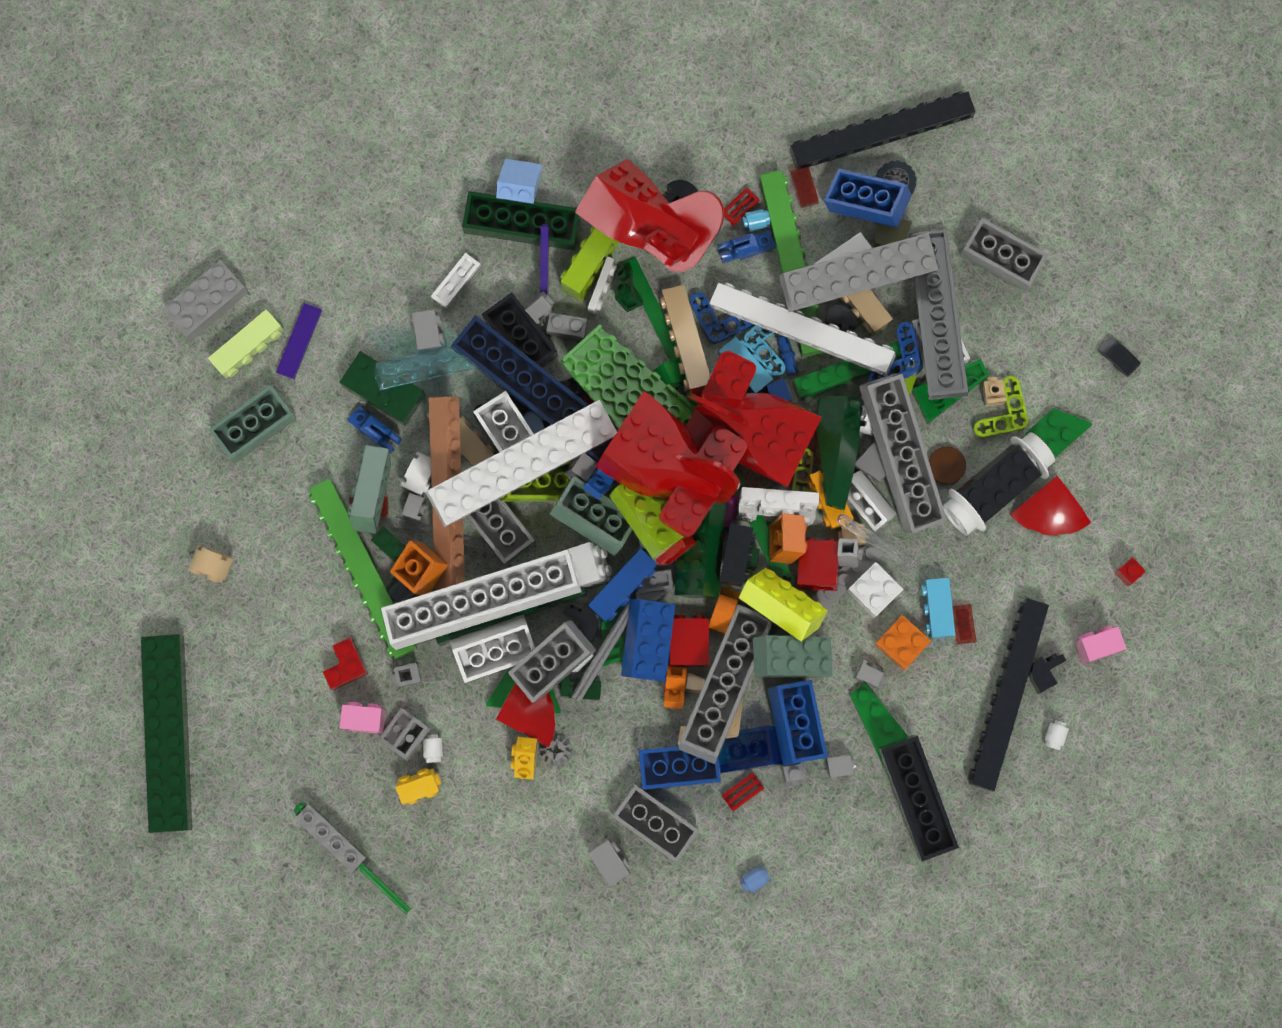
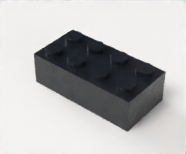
[482,292,558,368]

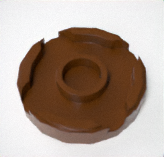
[929,446,966,485]

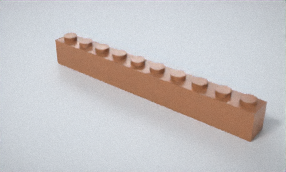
[429,397,465,591]

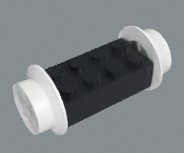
[943,432,1055,536]

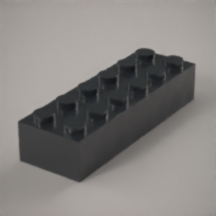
[878,734,959,862]

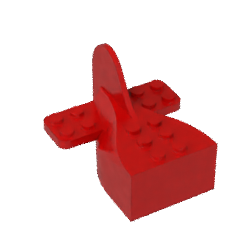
[575,159,724,272]
[686,351,822,487]
[596,391,747,538]

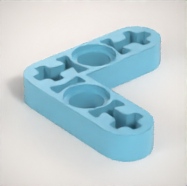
[743,326,785,377]

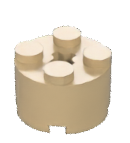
[189,545,234,583]

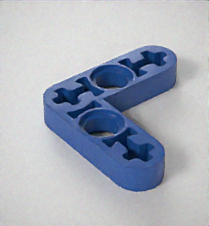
[690,292,754,343]
[869,322,923,382]

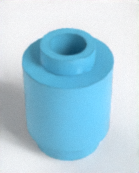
[742,209,771,231]

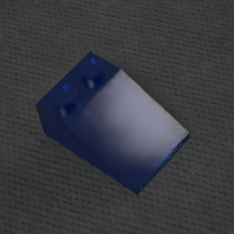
[718,725,783,773]

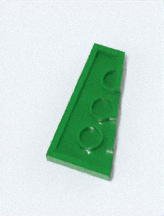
[912,359,989,424]
[850,683,909,768]

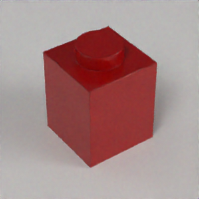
[1114,557,1146,587]

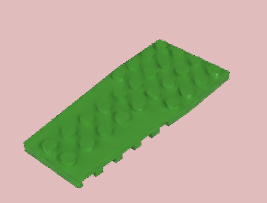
[561,324,695,430]

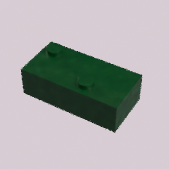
[339,351,426,426]

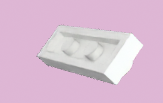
[431,253,481,309]
[588,256,617,315]

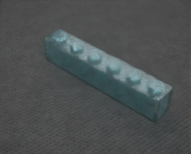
[374,347,476,390]

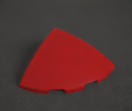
[1010,476,1091,536]
[496,683,556,747]

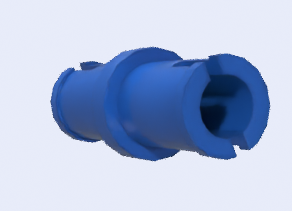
[777,336,799,375]

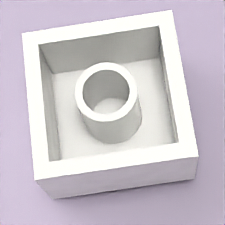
[568,542,612,587]
[847,562,903,618]

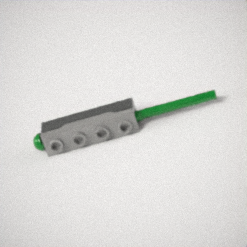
[294,803,411,914]

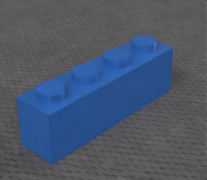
[587,548,657,621]

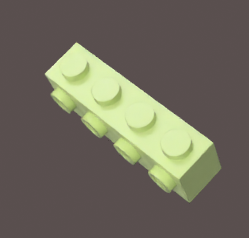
[208,310,284,379]

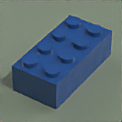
[824,169,912,228]
[621,599,675,682]
[767,680,828,766]
[639,746,721,790]

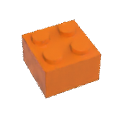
[769,513,807,564]
[390,540,448,595]
[874,615,931,671]

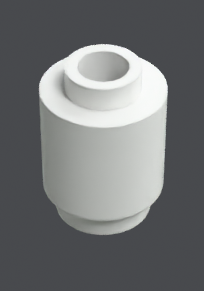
[1045,720,1069,750]
[422,735,443,763]

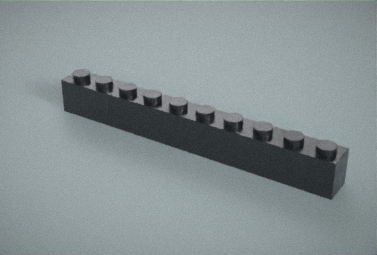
[790,91,976,171]
[968,598,1049,792]

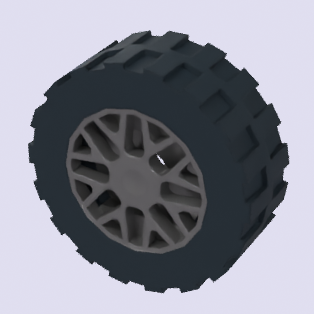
[876,160,917,195]

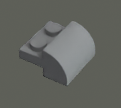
[378,708,430,761]

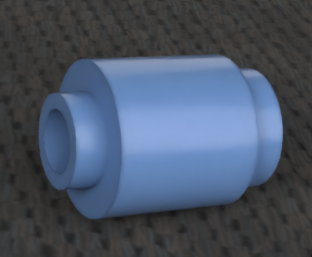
[740,866,771,894]

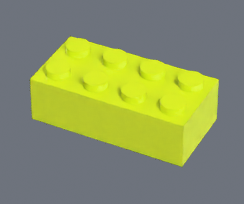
[739,568,828,642]

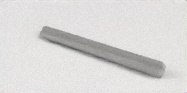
[571,600,630,702]

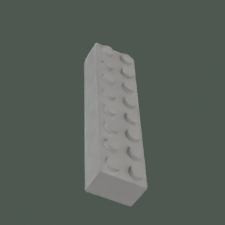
[779,233,938,312]
[859,374,947,534]
[679,605,773,764]

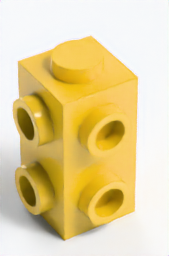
[511,737,537,780]
[395,768,442,805]

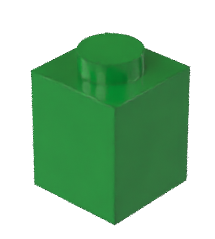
[653,359,686,389]

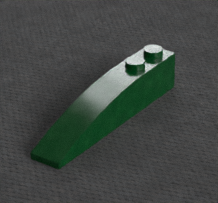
[815,395,862,511]

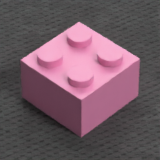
[1074,625,1127,664]
[340,702,386,734]

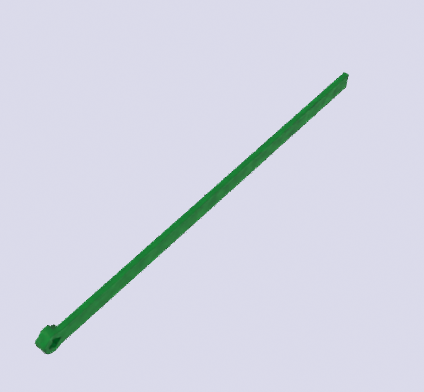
[622,257,796,587]

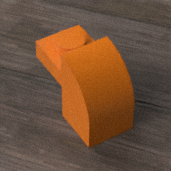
[709,587,741,634]
[664,665,687,709]

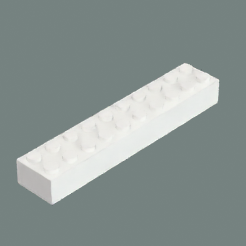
[426,400,617,528]
[381,549,582,650]

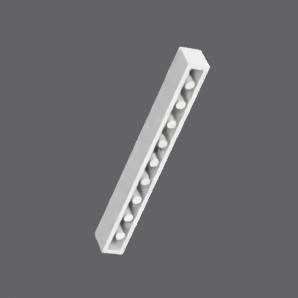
[709,283,896,376]

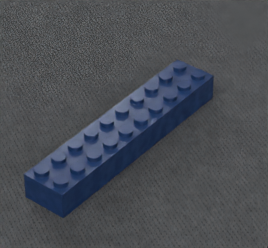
[451,315,618,463]

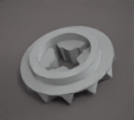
[540,735,571,766]

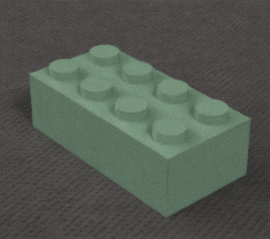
[208,384,296,464]
[348,445,391,534]
[549,476,632,556]
[753,635,833,678]

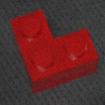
[323,637,369,691]

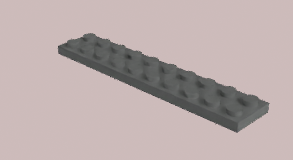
[909,229,968,400]

